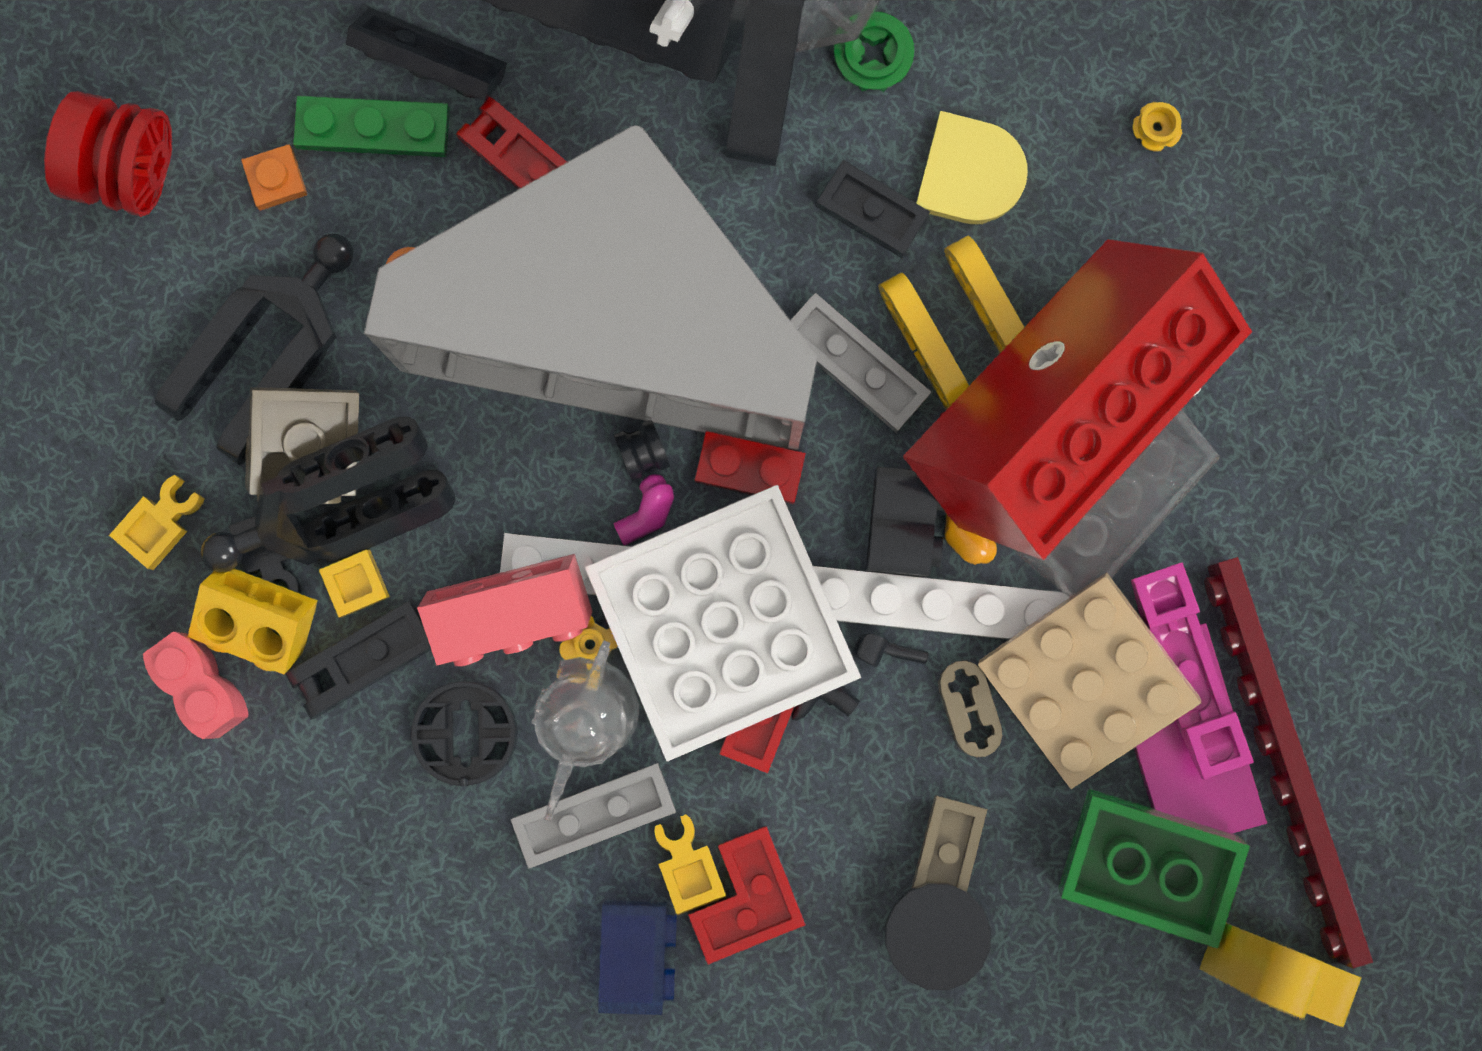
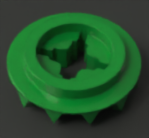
[834,12,914,92]

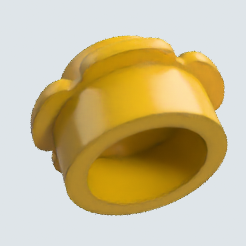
[1132,102,1182,151]

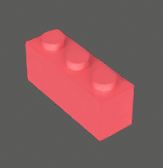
[417,554,592,666]

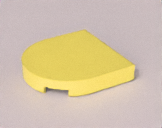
[916,111,1028,224]

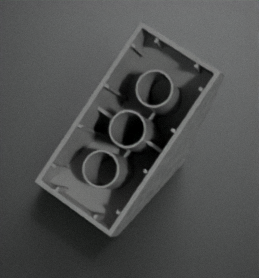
[364,126,817,451]

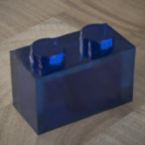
[598,900,677,1015]

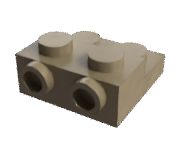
[245,387,359,504]

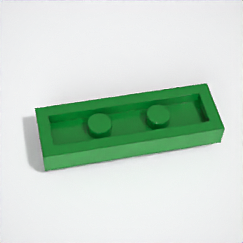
[293,96,450,157]

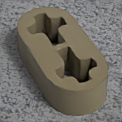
[938,661,1003,757]

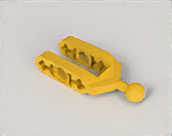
[878,236,1024,410]

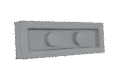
[791,293,931,433]
[511,763,677,869]

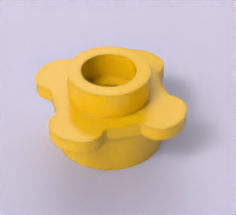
[559,616,618,675]

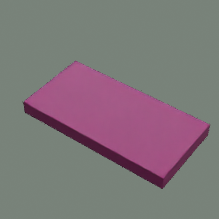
[1134,623,1267,834]

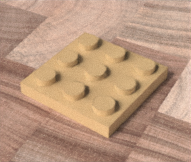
[978,572,1201,789]

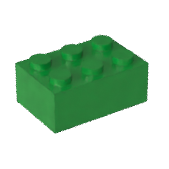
[1058,789,1250,949]

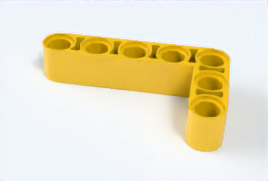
[1199,923,1361,1027]

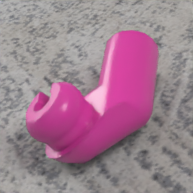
[613,474,674,546]

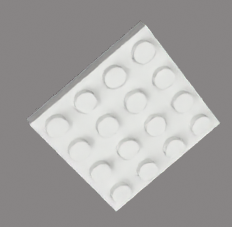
[585,485,861,761]

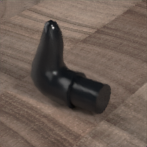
[791,685,860,721]

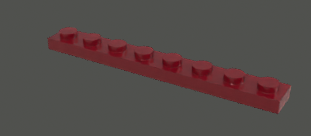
[1204,557,1373,969]

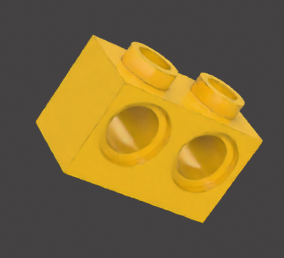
[188,568,318,674]

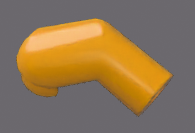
[944,513,997,565]

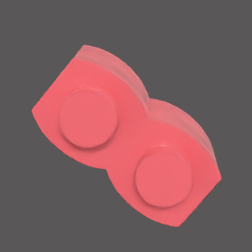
[143,632,248,739]

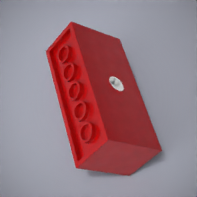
[903,239,1252,561]

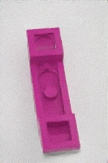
[1131,562,1254,780]

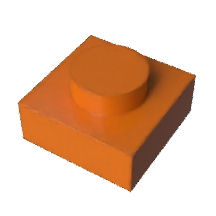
[241,144,308,211]

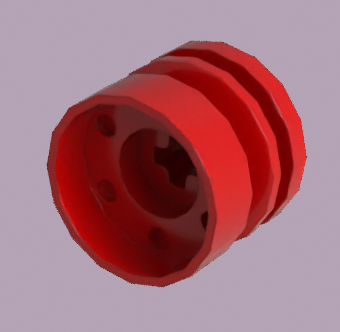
[44,91,172,217]

